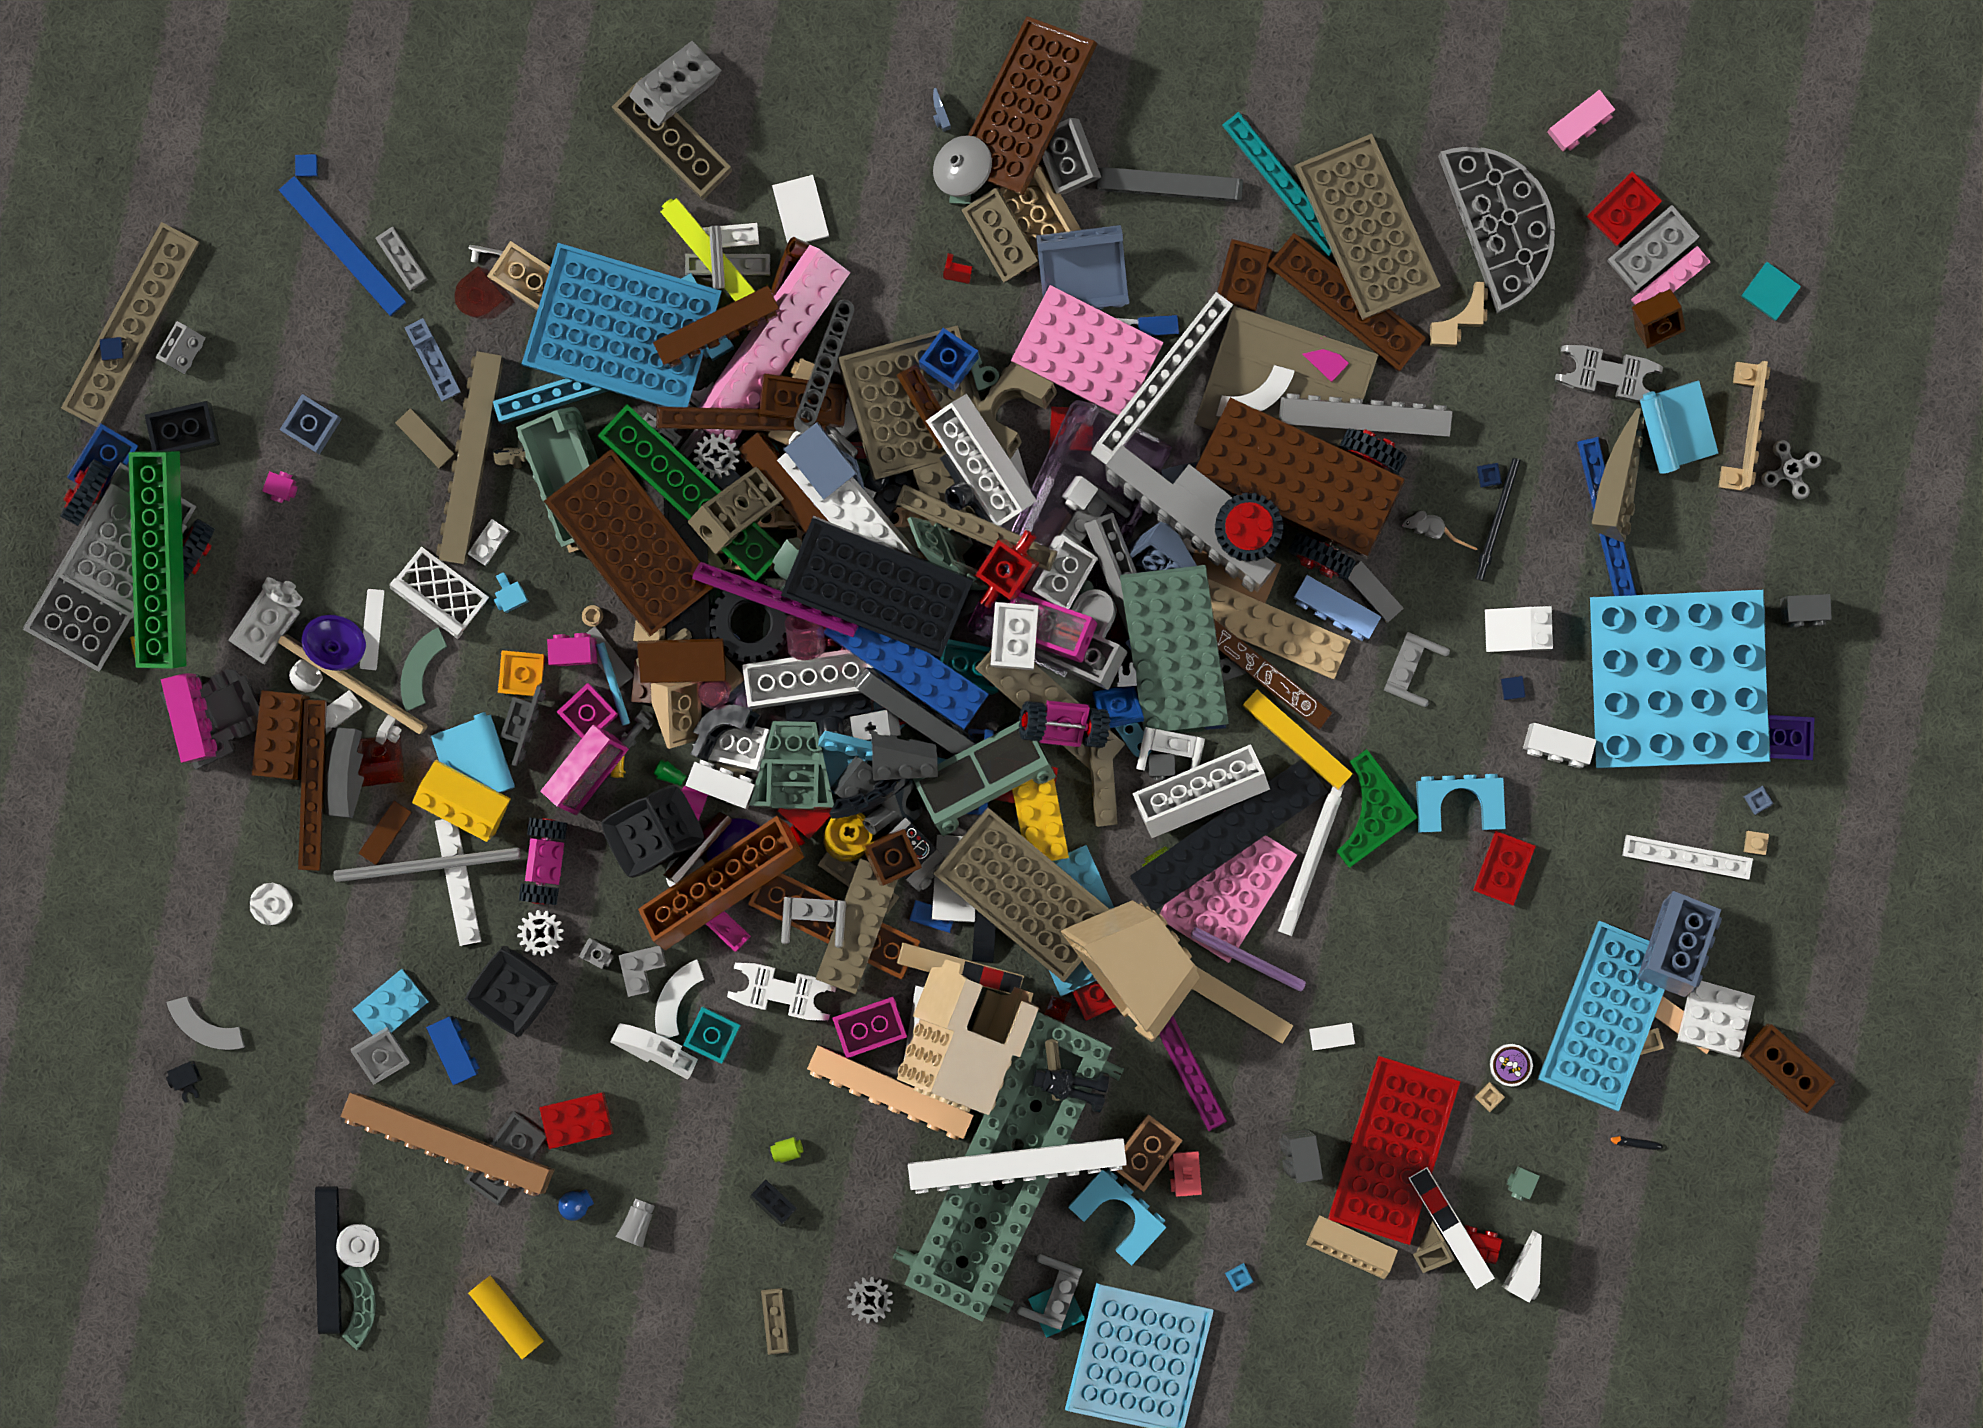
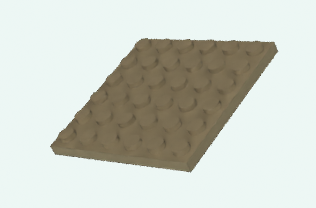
[837,325,981,481]

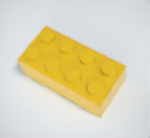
[1012,779,1069,861]

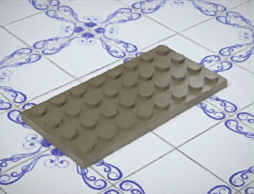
[1294,134,1441,320]
[933,807,1110,982]

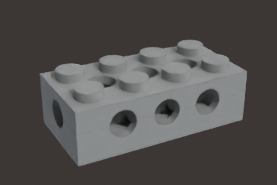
[629,41,722,126]

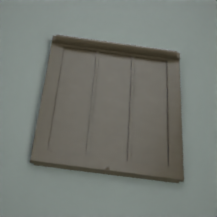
[1194,306,1378,449]

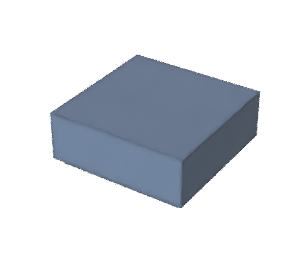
[1743,786,1773,815]

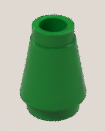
[653,759,686,786]

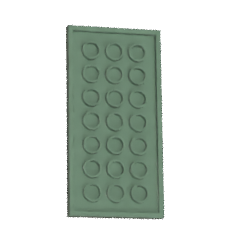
[1120,565,1229,731]

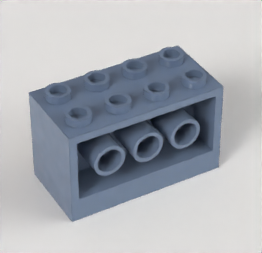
[1637,891,1722,997]

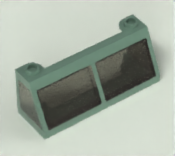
[913,721,1056,837]

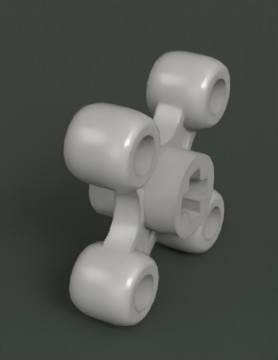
[1761,440,1822,500]

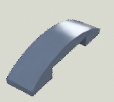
[405,318,461,402]

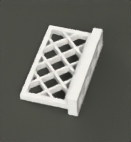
[390,547,489,639]

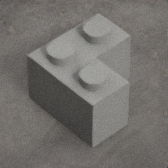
[618,946,667,997]

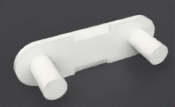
[469,245,503,263]

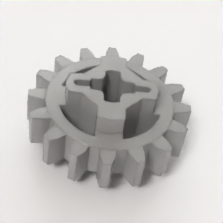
[693,433,740,480]
[847,1276,893,1323]

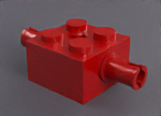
[976,530,1039,608]

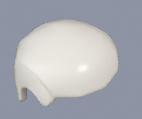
[289,659,323,693]

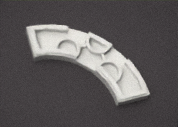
[1216,365,1295,417]
[655,960,704,1039]

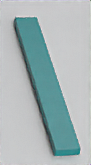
[1222,112,1332,256]

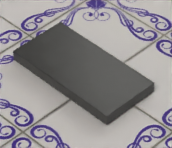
[464,1111,546,1206]

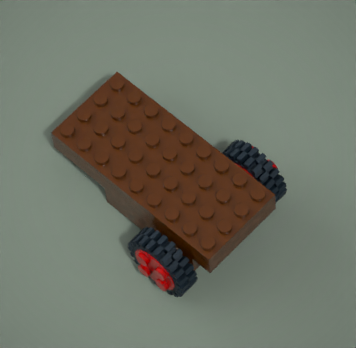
[1195,397,1407,580]

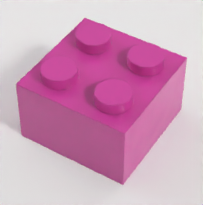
[547,633,598,666]
[557,683,619,738]

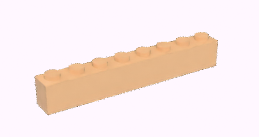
[807,1045,974,1140]

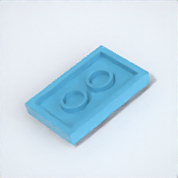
[352,969,429,1035]

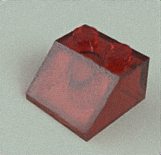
[358,734,404,787]

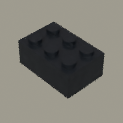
[145,401,220,454]

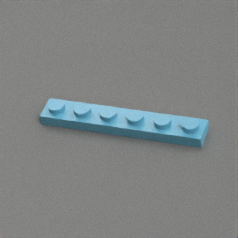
[818,731,947,764]

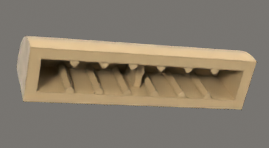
[1306,1215,1398,1279]

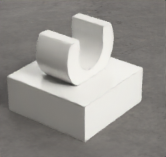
[375,715,401,745]

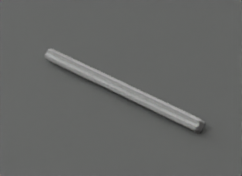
[334,848,521,882]

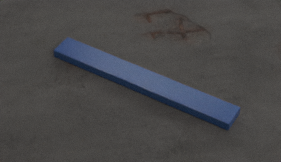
[279,176,406,317]
[1577,437,1636,596]

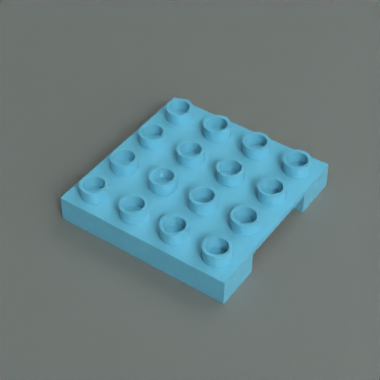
[1590,590,1770,768]

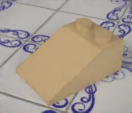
[487,241,550,310]
[651,682,701,749]

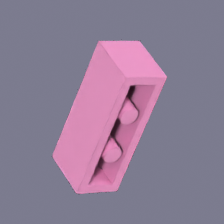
[1547,90,1615,151]

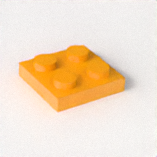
[498,651,545,696]

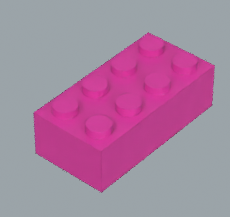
[161,673,217,763]

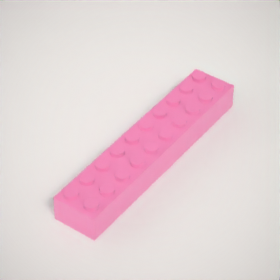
[699,245,850,444]

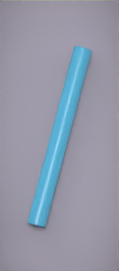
[596,642,630,726]

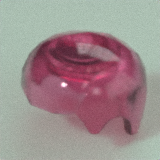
[698,680,732,709]

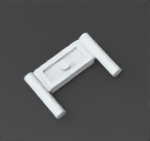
[1136,727,1205,770]

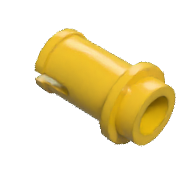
[611,751,626,778]

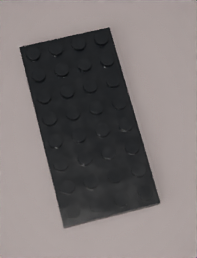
[781,516,973,657]

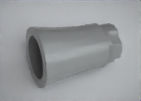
[615,1198,655,1248]

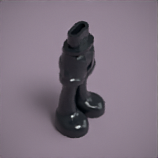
[1033,1068,1109,1113]

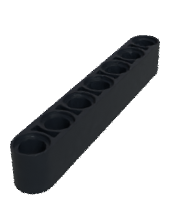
[315,1186,342,1335]

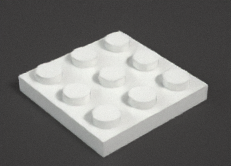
[1677,981,1755,1058]

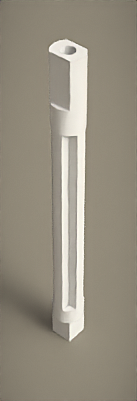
[1278,785,1344,936]

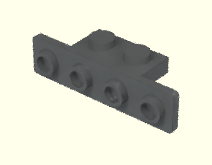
[500,683,546,766]

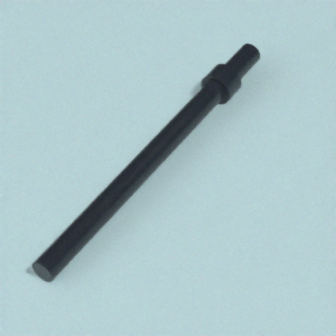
[1475,458,1521,581]

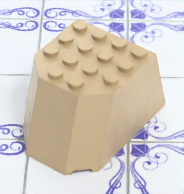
[1061,900,1200,1042]

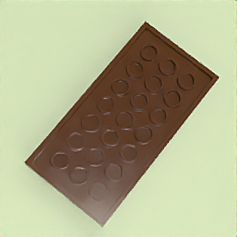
[955,16,1098,196]
[544,449,714,637]

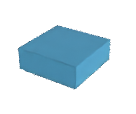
[1225,1263,1254,1292]

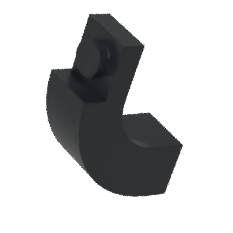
[691,705,760,762]

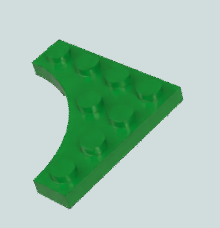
[1336,749,1418,868]

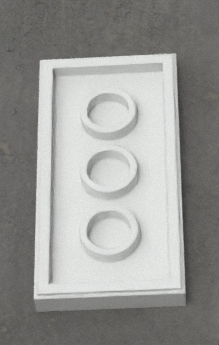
[932,835,975,923]

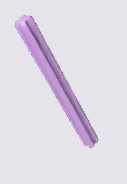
[1190,927,1306,991]

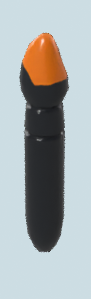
[1611,1136,1663,1150]

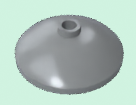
[933,136,992,197]

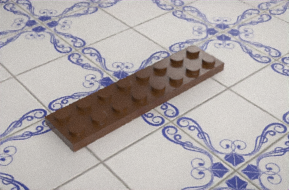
[1267,233,1426,372]

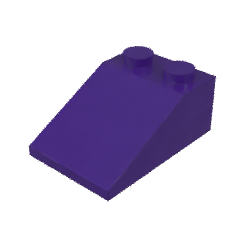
[1768,715,1814,760]

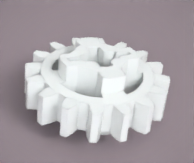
[517,910,564,956]

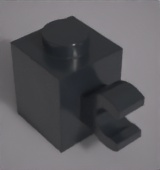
[166,1061,202,1103]

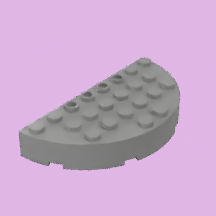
[1438,147,1555,314]

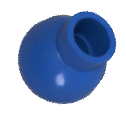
[558,1189,594,1221]

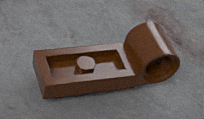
[771,237,813,296]

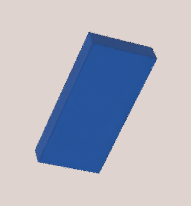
[1138,315,1179,336]

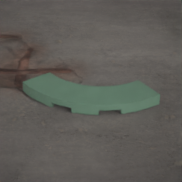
[401,627,448,712]
[341,1266,376,1350]

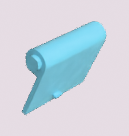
[1640,380,1718,473]
[431,712,515,793]

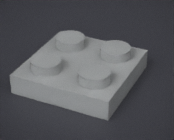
[351,1027,410,1085]

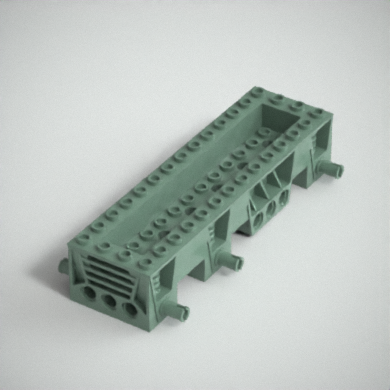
[893,1011,1124,1322]

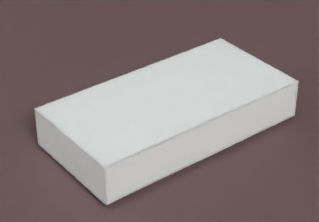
[1309,1023,1355,1050]

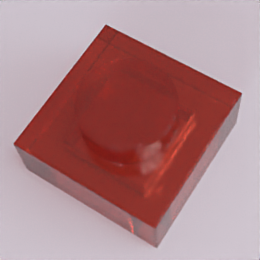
[1044,995,1071,1022]

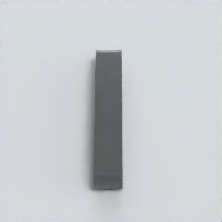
[1096,167,1243,202]
[794,299,854,433]
[854,667,979,755]

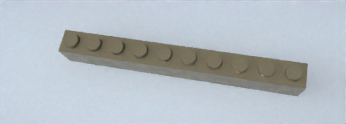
[436,351,504,566]

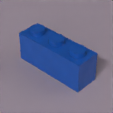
[426,1016,480,1085]

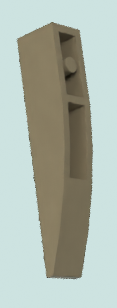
[1591,408,1646,542]

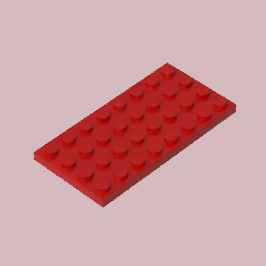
[1328,1056,1460,1245]

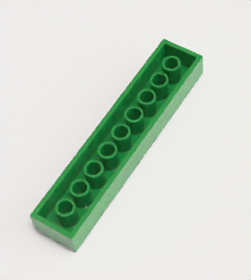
[598,404,781,582]
[129,451,187,669]

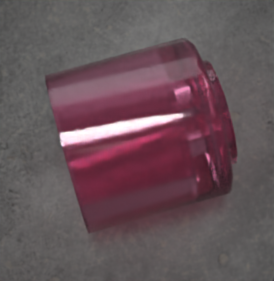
[785,615,826,661]

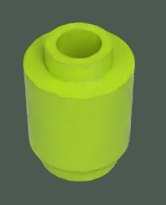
[771,1137,804,1163]

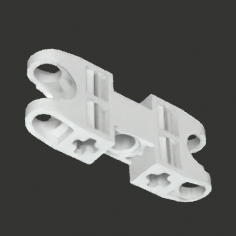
[727,963,836,1020]

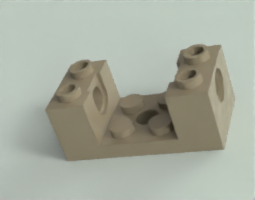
[688,467,784,554]

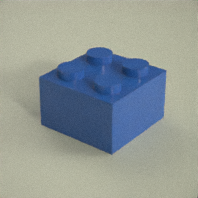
[919,328,979,392]

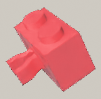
[1169,1151,1202,1197]

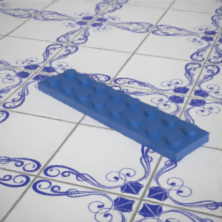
[823,626,989,730]

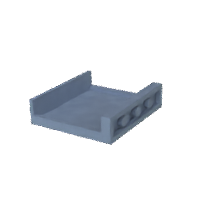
[1036,225,1129,310]

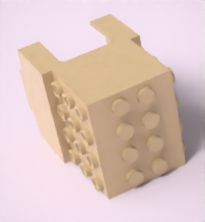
[897,959,1039,1115]

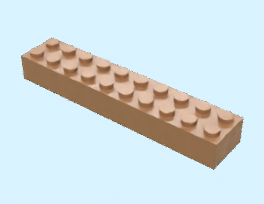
[340,1093,555,1196]

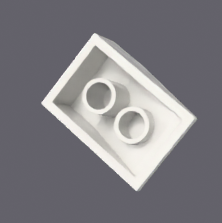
[1485,606,1553,652]
[708,726,770,774]
[1502,1231,1542,1302]

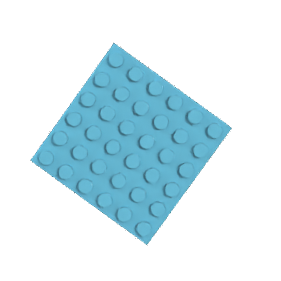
[1065,1283,1214,1428]

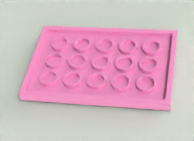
[1011,285,1163,416]
[1158,810,1297,963]

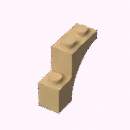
[1430,282,1488,347]

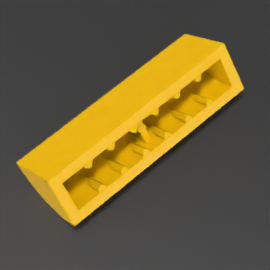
[468,1275,544,1359]

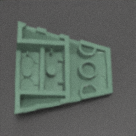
[907,516,989,590]
[749,721,834,810]

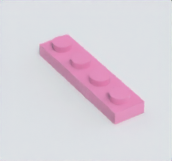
[1631,246,1710,305]

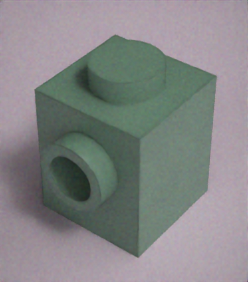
[1506,1167,1540,1201]

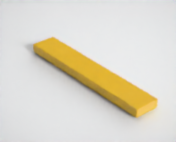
[1243,689,1353,790]

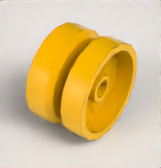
[823,813,872,862]

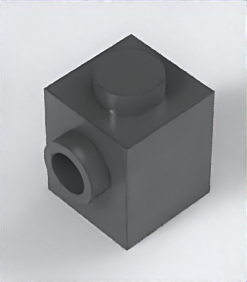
[1145,754,1175,781]

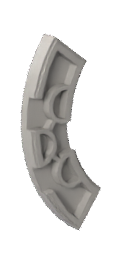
[166,996,245,1050]

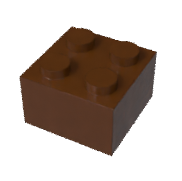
[1632,289,1685,349]
[862,829,922,886]

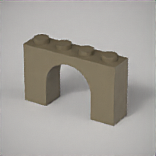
[977,362,1057,459]

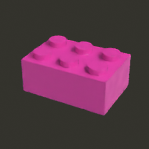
[832,996,908,1058]

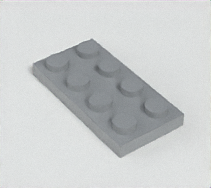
[1607,205,1699,293]

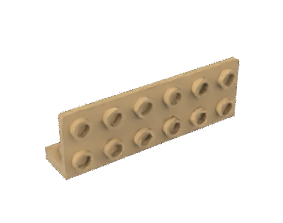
[1718,361,1770,491]

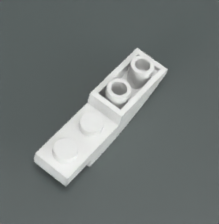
[610,1023,698,1079]

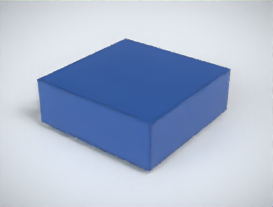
[295,154,318,177]

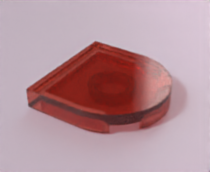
[454,266,505,317]

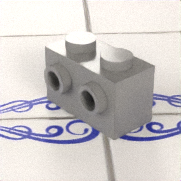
[156,321,205,374]

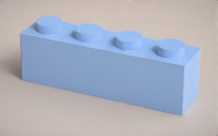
[1293,575,1381,641]

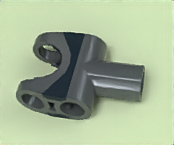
[863,778,923,835]

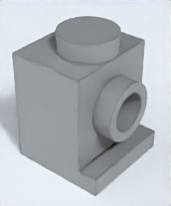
[579,938,614,969]

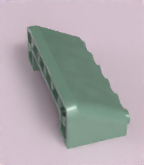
[516,407,598,547]

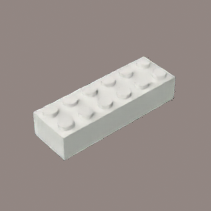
[926,394,1037,526]
[742,650,874,709]
[1133,744,1270,838]

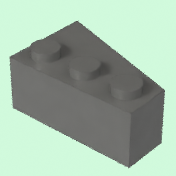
[871,731,938,780]

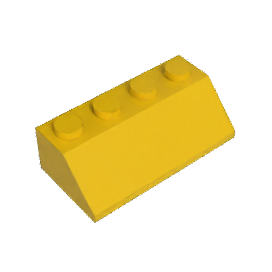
[412,760,511,842]

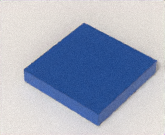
[1092,686,1144,728]

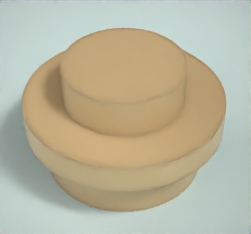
[582,605,603,627]

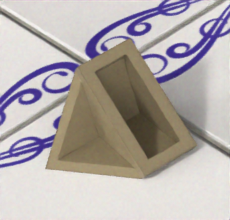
[1413,1221,1455,1273]

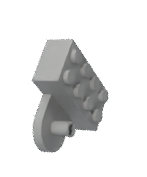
[1035,589,1127,690]

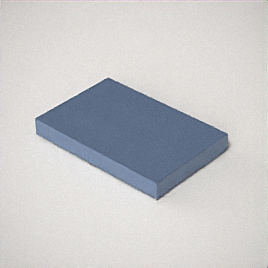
[784,422,858,500]

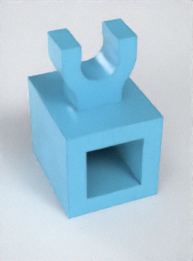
[494,572,529,613]

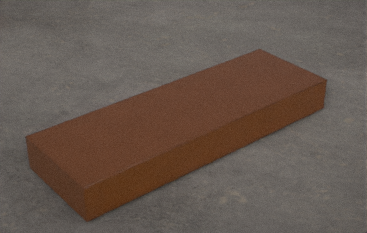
[358,800,412,865]

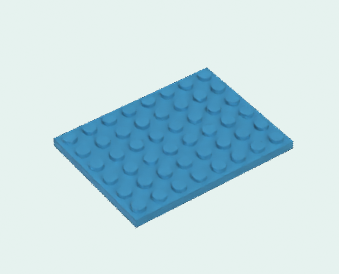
[522,243,722,407]

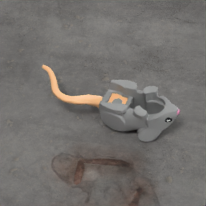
[1402,511,1477,550]

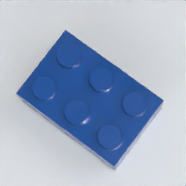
[67,423,138,496]

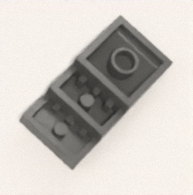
[324,727,364,818]

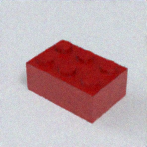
[539,1092,614,1149]

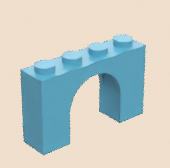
[1416,774,1506,833]
[1068,1168,1166,1266]

